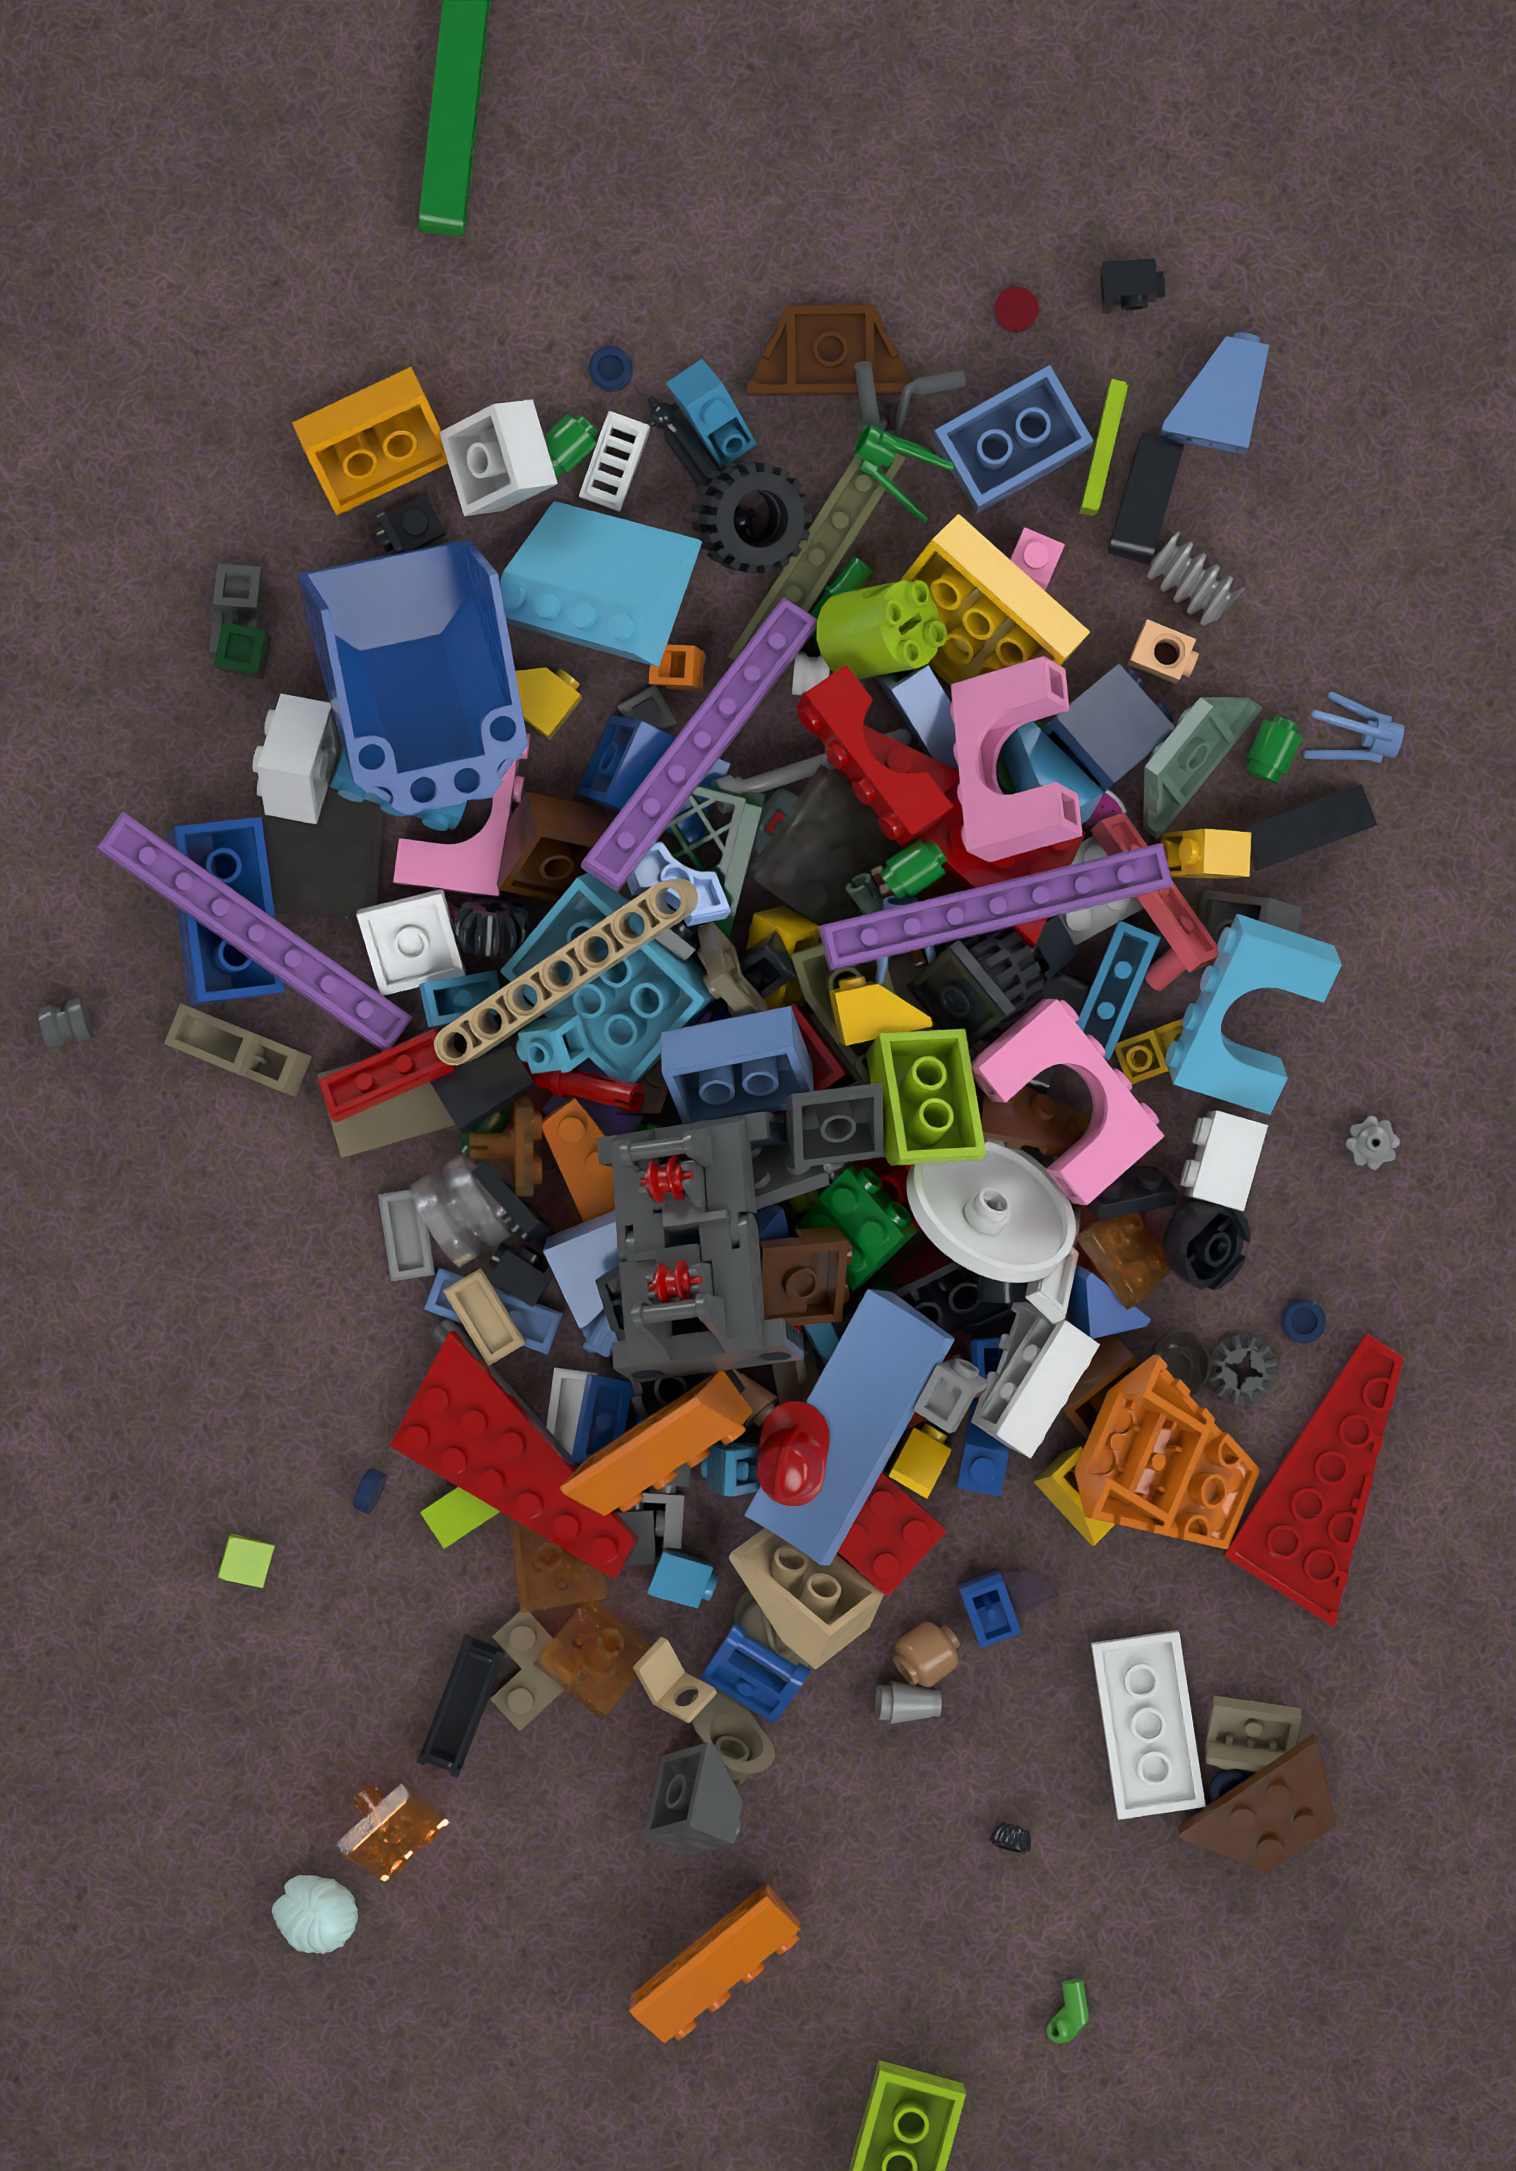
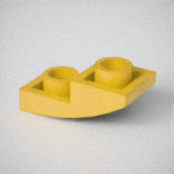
[1114,1018,1184,1084]

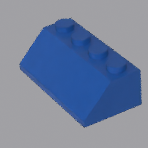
[166,817,285,1006]

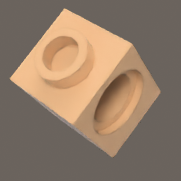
[1127,619,1199,685]

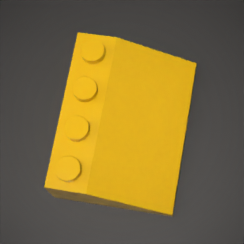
[900,514,1090,686]

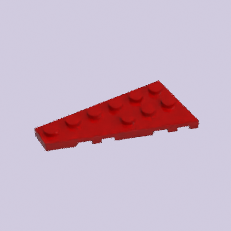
[827,725,1086,949]
[390,1330,639,1579]
[1222,1333,1404,1628]

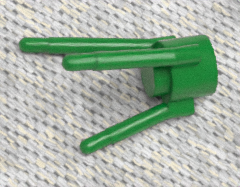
[853,424,955,523]

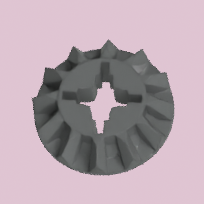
[1207,1335,1278,1405]

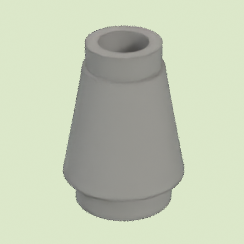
[875,1680,942,1725]

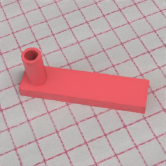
[1090,813,1219,991]

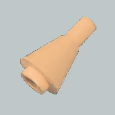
[732,1369,779,1428]

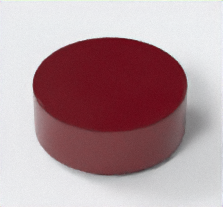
[994,287,1039,333]

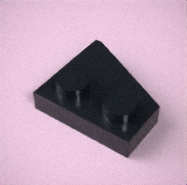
[1084,1166,1178,1221]

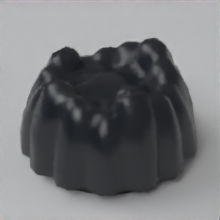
[989,1822,1031,1854]

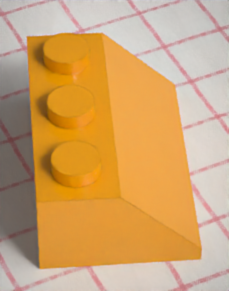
[292,367,448,516]

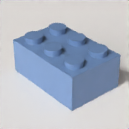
[933,365,1094,514]
[660,1006,814,1124]

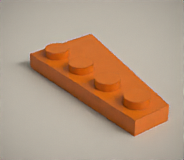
[540,1096,615,1222]

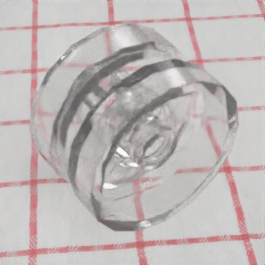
[410,1153,514,1267]

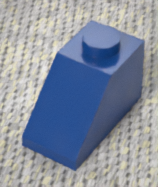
[955,1398,1010,1496]

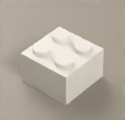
[439,399,558,516]
[253,694,339,824]
[1180,1110,1268,1211]

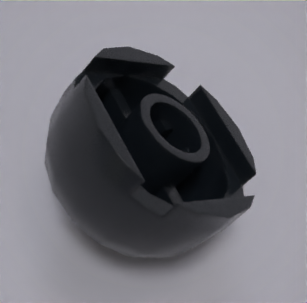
[1162,1200,1251,1290]

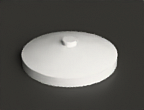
[906,1139,1076,1283]

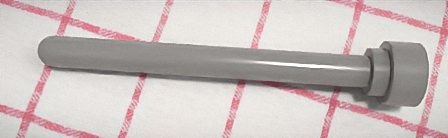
[711,729,911,814]

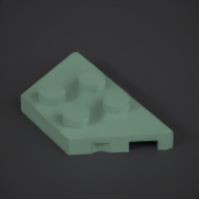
[1143,697,1263,840]

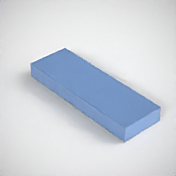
[424,1268,563,1355]

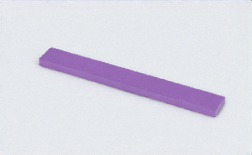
[581,597,818,893]
[96,812,412,1051]
[818,843,1173,971]

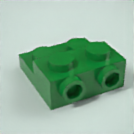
[796,1164,918,1290]

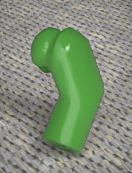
[1046,1979,1089,2044]

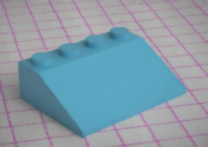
[500,501,702,667]
[500,873,716,1084]

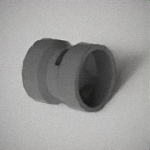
[38,997,93,1049]

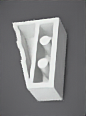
[971,1302,1100,1458]

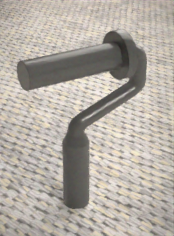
[854,361,966,437]

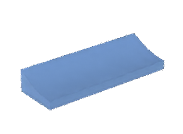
[744,1289,955,1565]

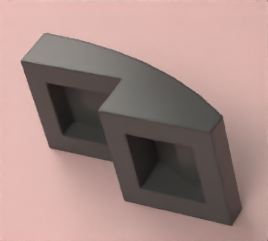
[209,563,262,658]

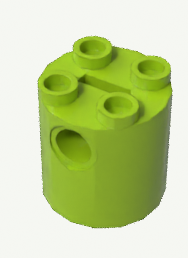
[817,580,947,679]

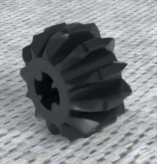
[455,896,530,959]

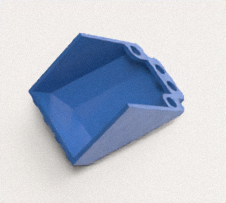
[297,539,528,816]

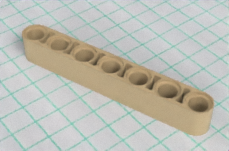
[434,878,698,1065]

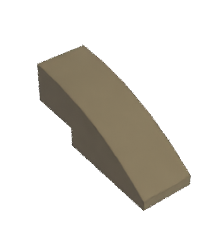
[164,1003,312,1097]

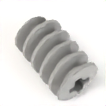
[1147,531,1245,626]

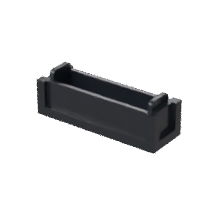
[417,1635,506,1778]

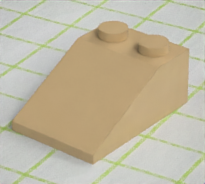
[729,1528,884,1670]

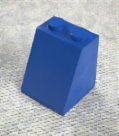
[575,714,730,843]

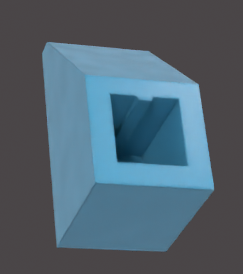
[666,359,757,469]

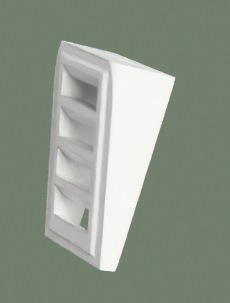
[579,411,650,513]

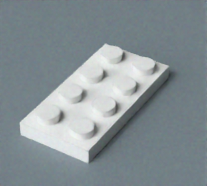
[1091,1630,1206,1820]

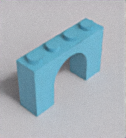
[1165,914,1342,1115]

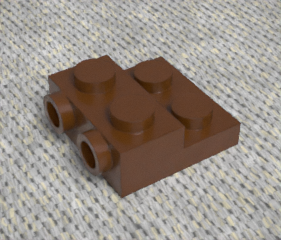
[759,1226,852,1326]

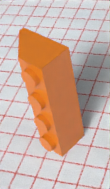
[559,1371,753,1516]
[629,1882,801,2044]

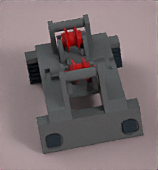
[597,1112,804,1383]

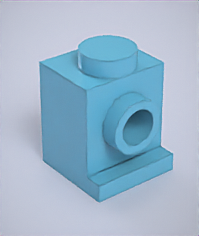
[517,1014,592,1074]

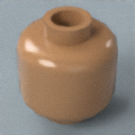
[893,1621,960,1688]

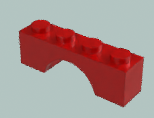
[796,665,954,848]

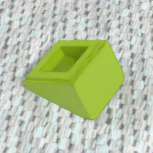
[218,1533,275,1588]

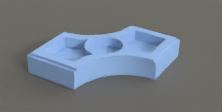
[627,842,731,926]

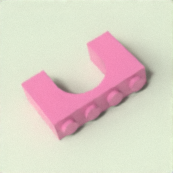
[949,656,1082,862]
[393,733,531,899]
[971,999,1164,1205]

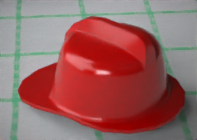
[756,1401,830,1506]

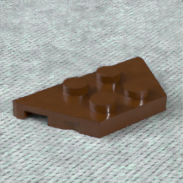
[747,305,915,396]
[1178,1734,1336,1873]

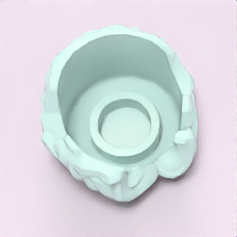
[272,1875,358,1954]

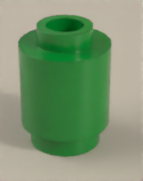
[544,413,598,479]
[1245,715,1303,784]
[879,837,947,901]

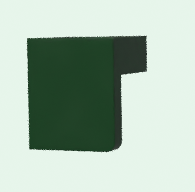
[214,622,272,680]

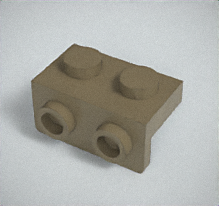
[1205,1696,1302,1772]

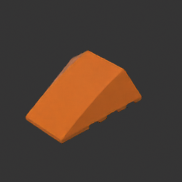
[1074,1355,1260,1550]

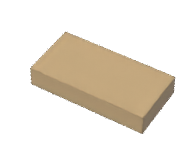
[443,1268,527,1366]

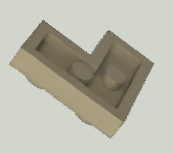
[697,921,768,1018]
[490,1606,585,1731]

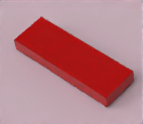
[317,1028,455,1123]

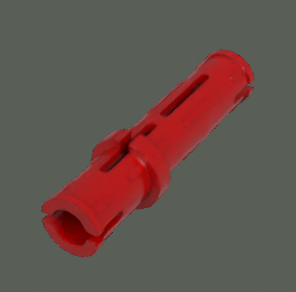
[523,1062,645,1112]

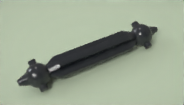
[646,396,756,541]

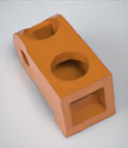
[649,644,706,692]

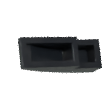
[1241,784,1377,871]

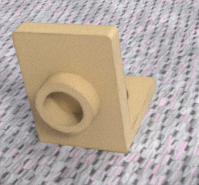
[633,1637,717,1723]

